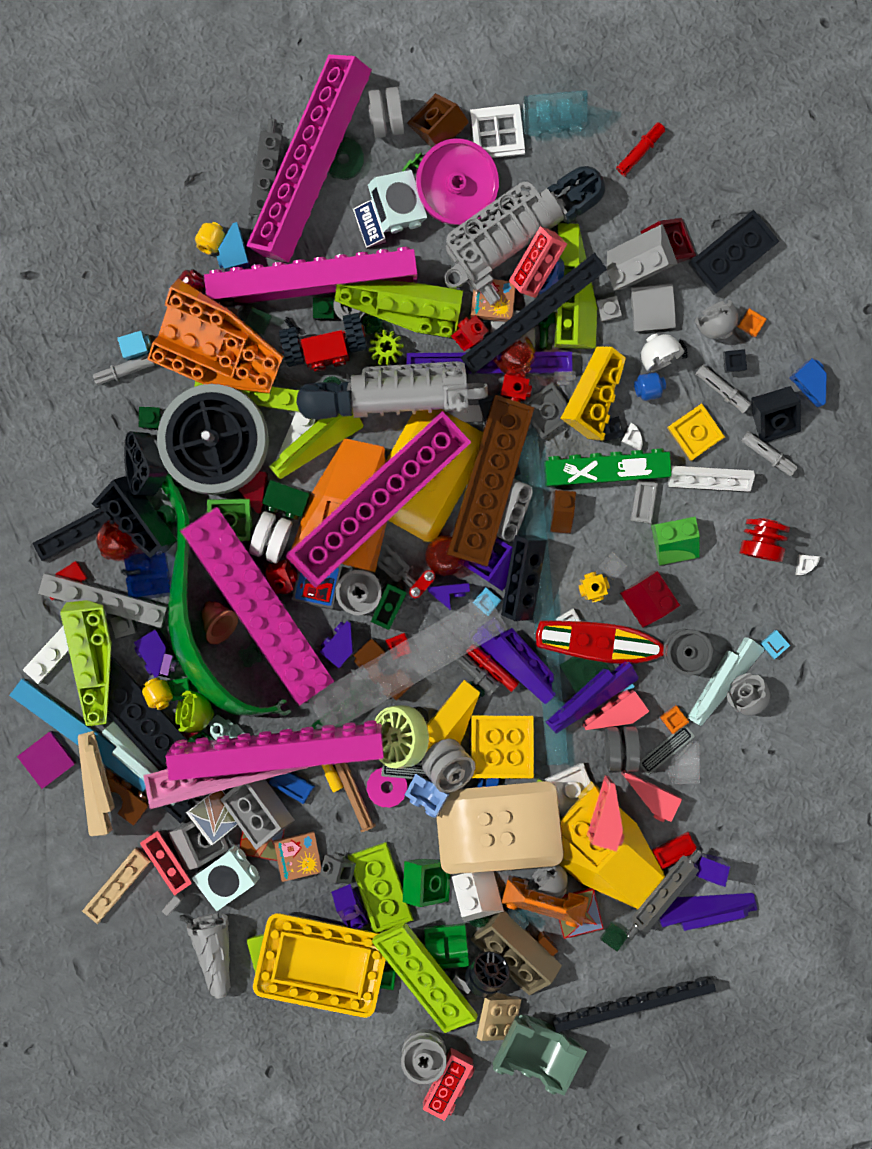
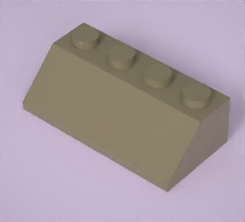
[470,911,562,995]

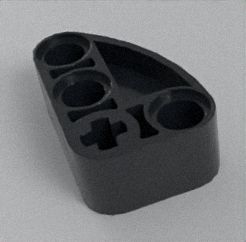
[124,431,167,496]

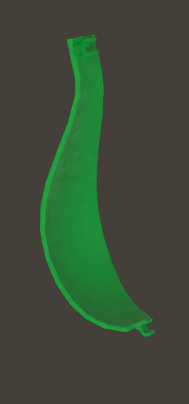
[161,473,291,717]

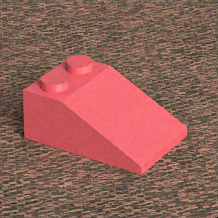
[587,775,624,852]

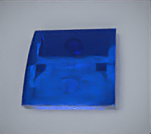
[124,552,170,597]

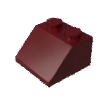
[640,218,696,263]
[619,571,680,628]

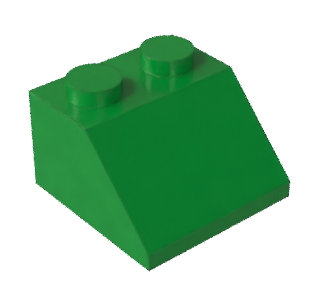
[403,859,450,907]

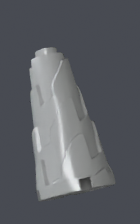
[187,913,231,999]

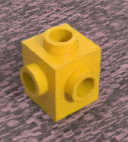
[578,571,610,603]

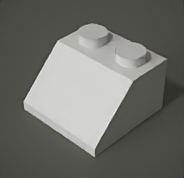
[452,871,504,922]

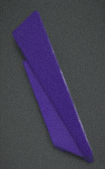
[472,617,556,704]
[545,661,639,733]
[658,893,758,931]

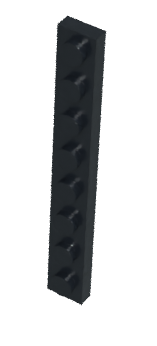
[461,252,608,374]
[552,977,716,1033]

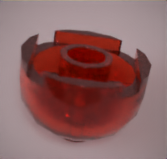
[493,336,536,376]
[96,520,139,561]
[425,535,465,576]

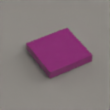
[17,731,76,789]

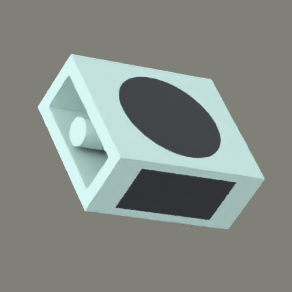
[368,170,427,233]
[192,845,260,912]

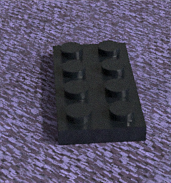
[688,209,780,295]

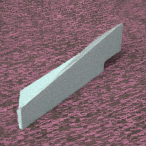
[687,637,764,726]
[102,721,176,805]

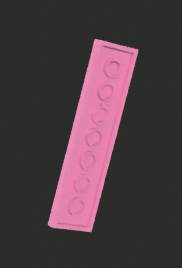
[143,766,313,809]

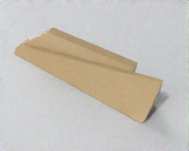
[78,731,115,836]

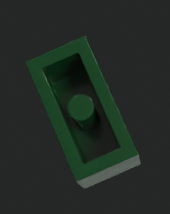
[262,480,311,520]
[370,583,407,630]

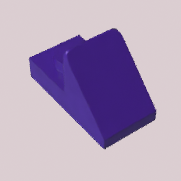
[428,583,470,610]

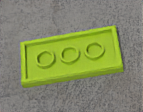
[347,842,413,933]

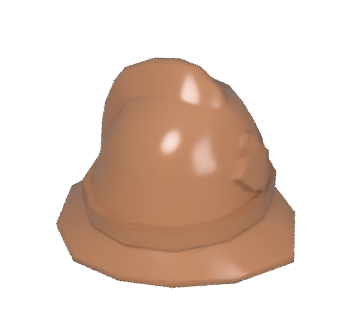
[202,601,238,644]

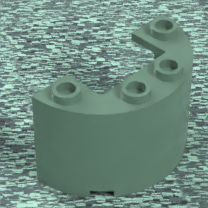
[492,1014,587,1095]

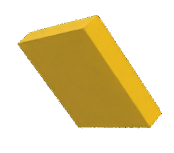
[667,403,725,461]

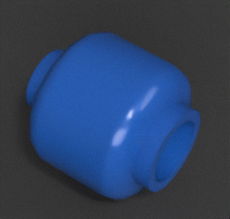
[634,372,666,401]

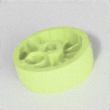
[374,705,429,769]

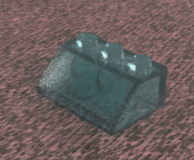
[521,90,588,136]

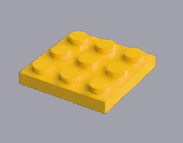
[471,716,534,778]

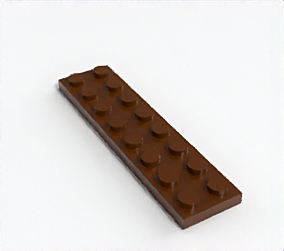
[446,395,535,567]

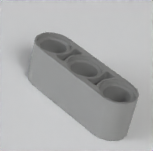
[497,479,533,542]

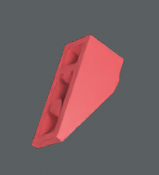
[621,770,682,822]

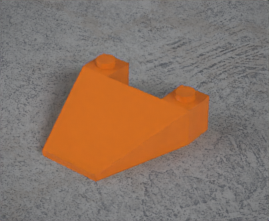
[502,875,589,927]

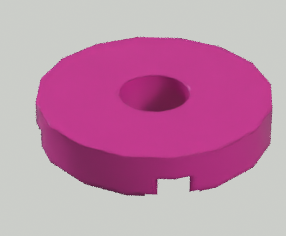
[367,767,407,808]

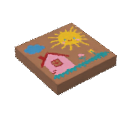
[470,279,515,322]
[273,831,321,882]

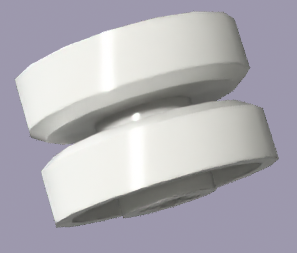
[249,511,293,564]

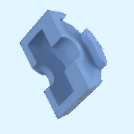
[405,774,450,818]

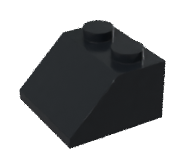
[751,386,801,443]

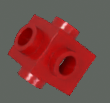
[451,315,489,351]
[500,373,532,403]
[265,559,297,594]

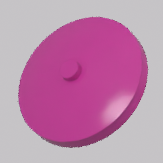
[416,139,499,225]

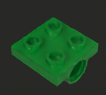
[424,923,469,969]

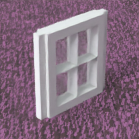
[470,104,525,158]

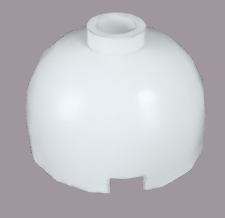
[641,333,684,372]

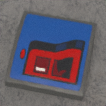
[292,566,342,610]

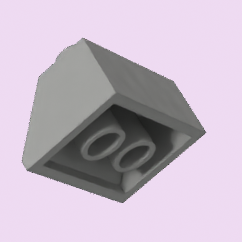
[607,225,678,290]
[220,779,295,850]

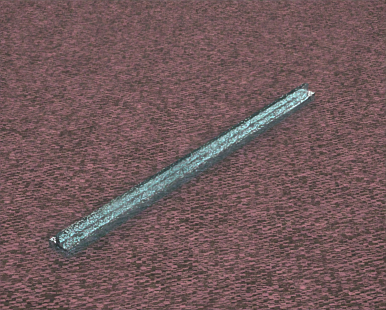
[519,435,568,765]

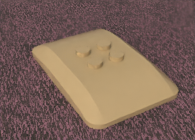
[436,781,564,874]

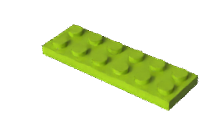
[372,922,478,1033]

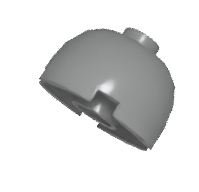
[695,300,738,339]
[727,673,771,715]
[527,864,568,898]

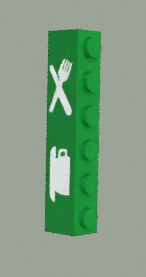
[544,448,672,487]

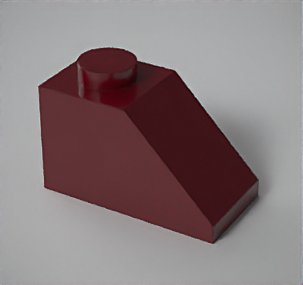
[239,471,268,514]

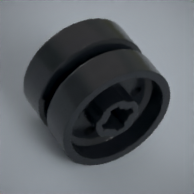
[465,951,510,998]

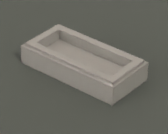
[630,480,658,524]

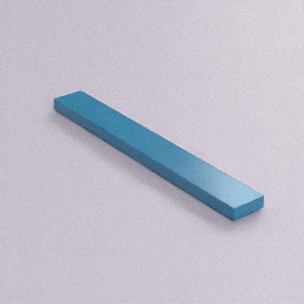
[9,678,146,792]

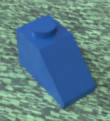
[789,358,827,408]

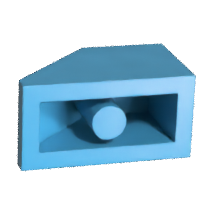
[217,222,250,272]

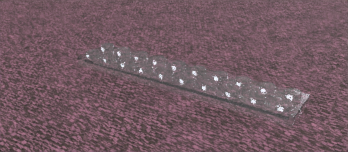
[308,593,508,727]

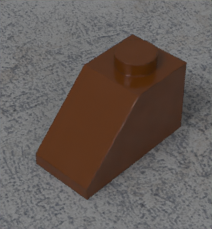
[550,490,576,534]

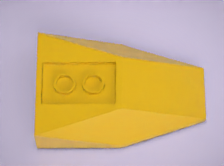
[559,781,665,909]

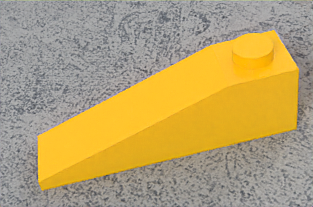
[426,679,480,752]

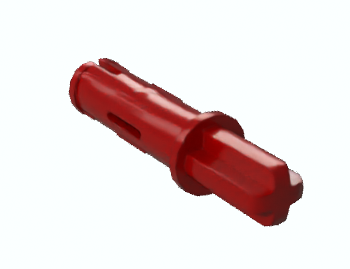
[616,122,665,177]
[466,644,519,692]

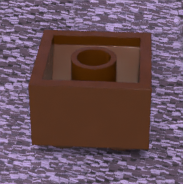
[407,93,469,147]

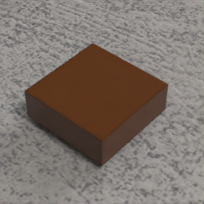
[537,931,558,956]

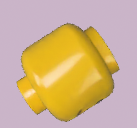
[195,222,226,255]
[142,678,173,710]

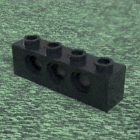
[501,535,547,621]

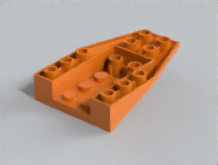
[147,279,284,393]
[291,438,387,572]

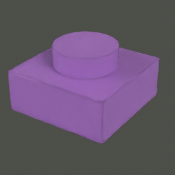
[160,652,178,676]

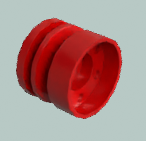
[739,518,790,562]

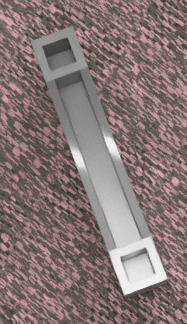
[38,573,168,628]

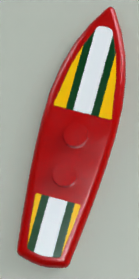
[536,620,664,664]

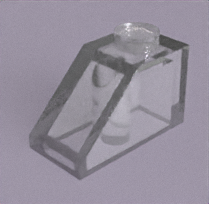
[668,740,700,784]

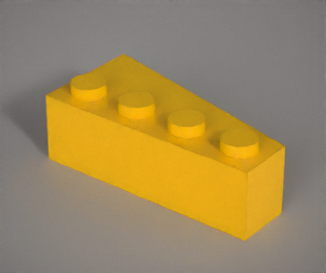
[560,347,626,441]

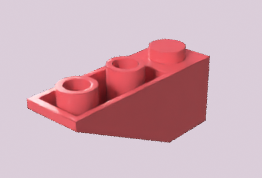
[582,689,649,730]

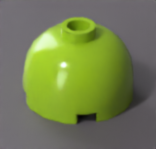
[175,691,214,733]

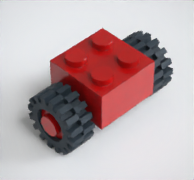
[279,312,367,372]

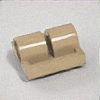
[477,993,521,1041]

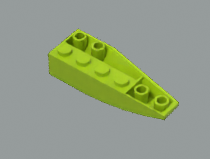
[554,223,597,349]
[335,280,463,338]
[60,600,112,726]

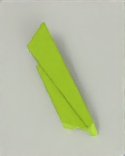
[269,413,363,479]

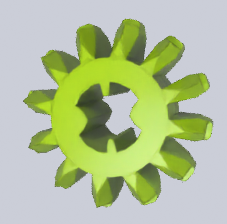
[369,330,404,366]

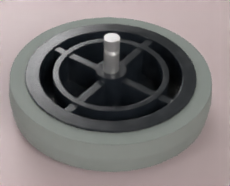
[157,384,269,495]

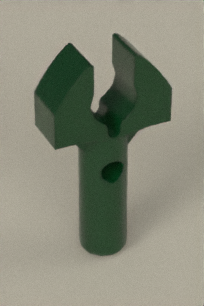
[538,313,556,349]

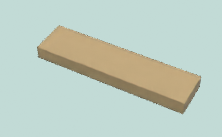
[82,847,151,924]

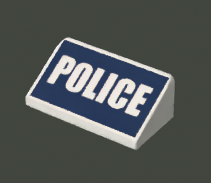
[353,200,386,249]

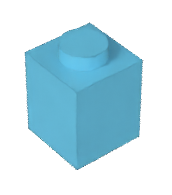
[117,331,152,361]

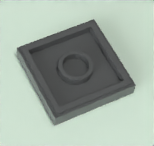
[522,382,567,440]

